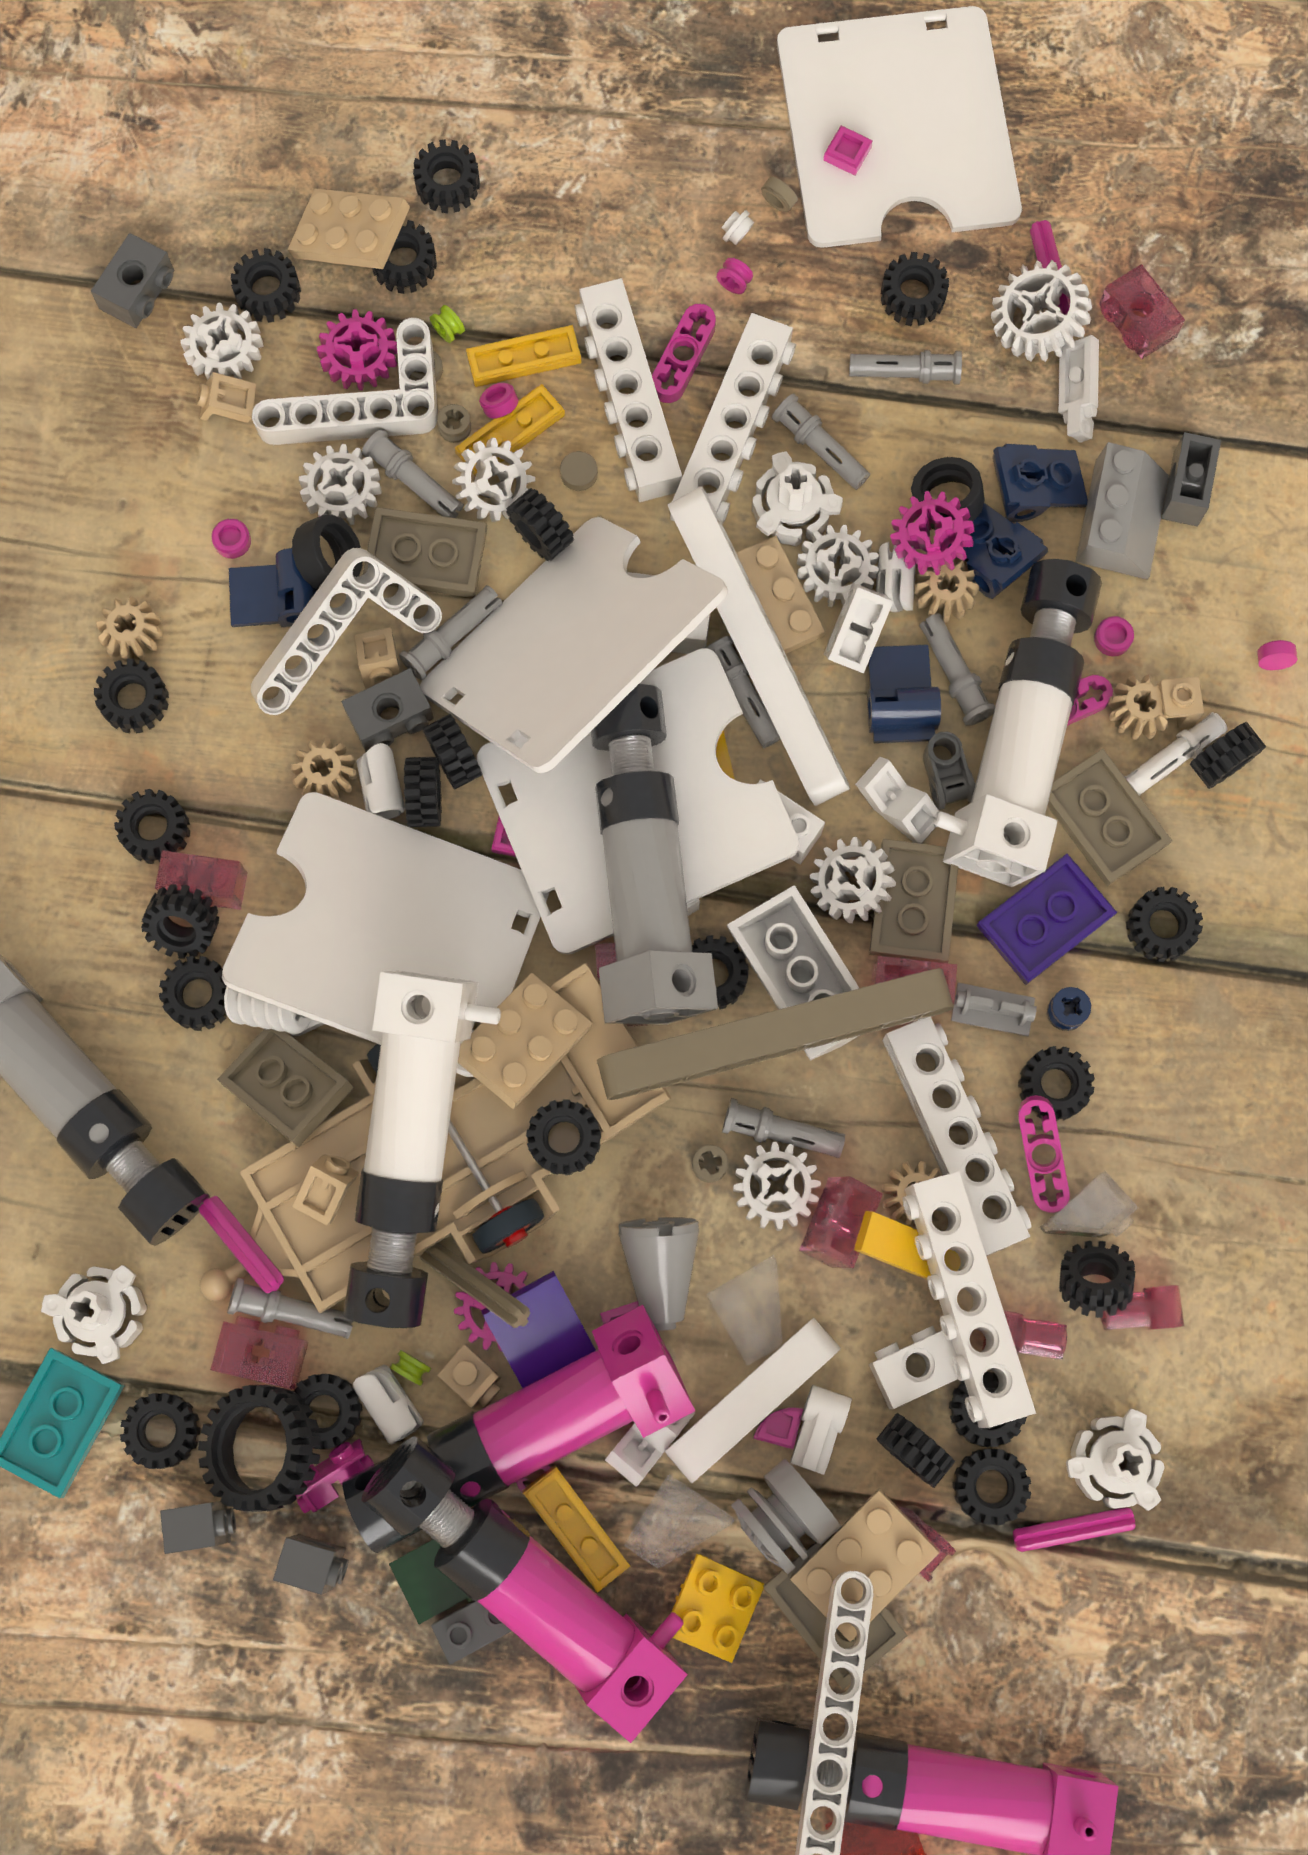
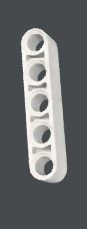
[665,1318,841,1484]

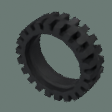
[198,1385,321,1512]

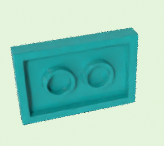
[0,1348,125,1498]

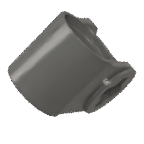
[923,731,975,810]

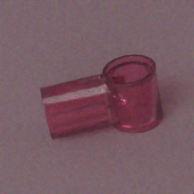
[1100,1285,1184,1331]
[982,1311,1067,1360]

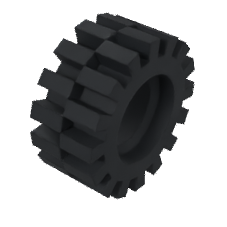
[413,139,480,213]
[372,220,437,294]
[231,248,301,323]
[880,252,949,326]
[506,488,574,561]
[94,659,169,733]
[423,714,482,789]
[1190,722,1266,789]
[404,757,442,827]
[114,789,190,864]
[141,884,219,959]
[1126,887,1203,962]
[692,935,749,1010]
[159,956,226,1031]
[1018,1046,1095,1121]
[526,1099,601,1176]
[1059,1241,1136,1318]
[949,1371,1027,1447]
[291,1374,363,1449]
[120,1393,201,1469]
[876,1413,955,1488]
[953,1448,1031,1525]

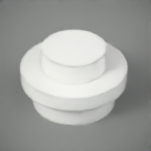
[722,210,755,245]

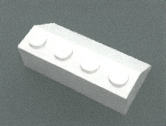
[727,885,860,1060]

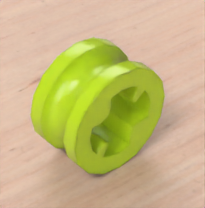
[429,305,465,343]
[390,1350,432,1386]

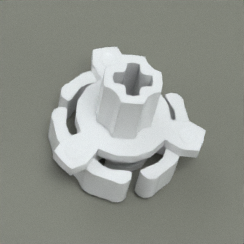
[752,451,843,546]
[41,1265,147,1364]
[1066,1409,1164,1511]

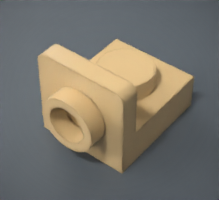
[196,372,256,423]
[354,627,401,690]
[1159,676,1204,729]
[292,1155,359,1226]
[437,1344,501,1409]

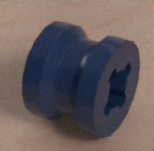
[1047,987,1092,1031]

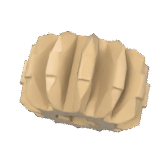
[914,560,979,623]
[96,596,163,662]
[1108,674,1169,740]
[291,738,358,801]
[881,1161,943,1227]

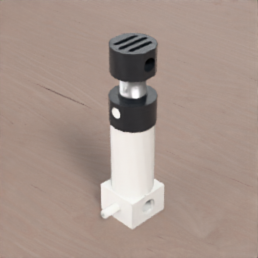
[933,559,1102,887]
[343,970,501,1328]

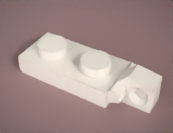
[1058,335,1099,443]

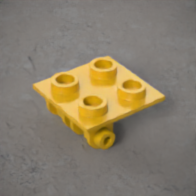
[672,1554,764,1663]

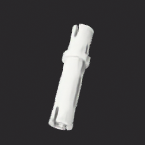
[1125,712,1228,797]

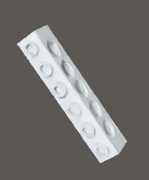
[575,278,682,502]
[670,313,796,525]
[882,1017,1031,1256]
[903,1171,1036,1428]

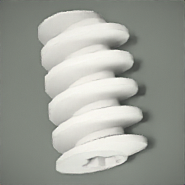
[224,986,312,1034]

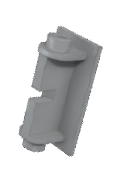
[951,983,1037,1036]

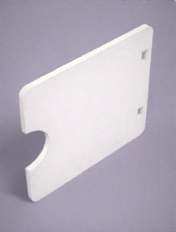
[777,6,1022,248]
[420,517,728,773]
[477,648,800,955]
[222,792,549,1077]

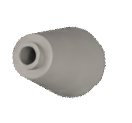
[618,1217,699,1331]

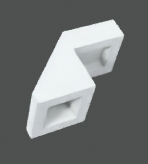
[855,757,939,844]
[605,1412,695,1487]

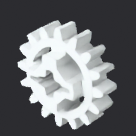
[180,303,263,380]
[452,438,535,522]
[299,444,382,525]
[797,525,879,607]
[810,837,896,923]
[733,1142,821,1231]

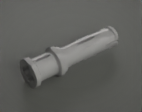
[849,350,962,385]
[771,393,870,490]
[362,430,464,518]
[399,585,502,680]
[919,614,995,725]
[706,636,780,748]
[722,1098,845,1158]
[227,1278,354,1339]

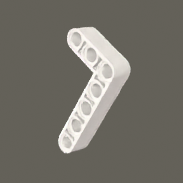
[252,318,438,445]
[251,548,442,715]

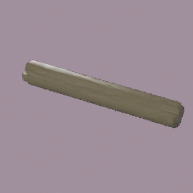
[420,1242,530,1328]

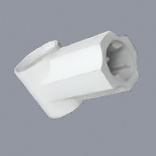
[790,1385,852,1475]

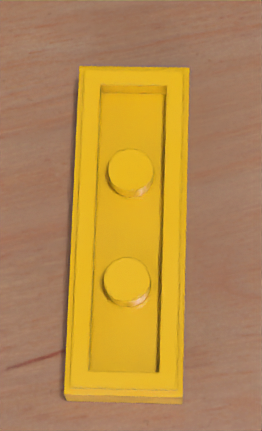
[466,325,582,387]
[455,384,565,477]
[854,1211,961,1280]
[522,1465,631,1593]

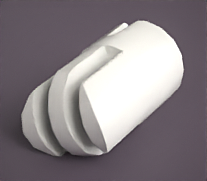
[876,542,916,612]
[356,743,405,819]
[353,1365,424,1445]

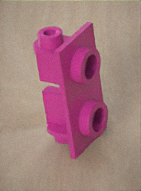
[295,1438,374,1514]

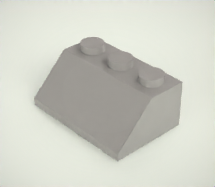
[1075,442,1169,580]

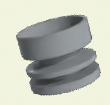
[731,1459,841,1575]

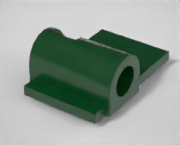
[389,1539,473,1625]

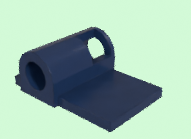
[992,444,1088,523]
[947,503,1048,599]
[229,548,319,627]
[867,645,941,743]

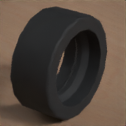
[911,457,985,530]
[292,514,363,589]

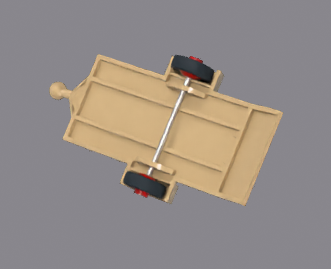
[200,963,671,1313]

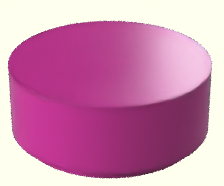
[479,383,518,418]
[211,519,251,559]
[1094,616,1134,656]
[1257,640,1298,670]

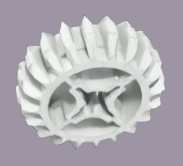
[991,260,1092,362]

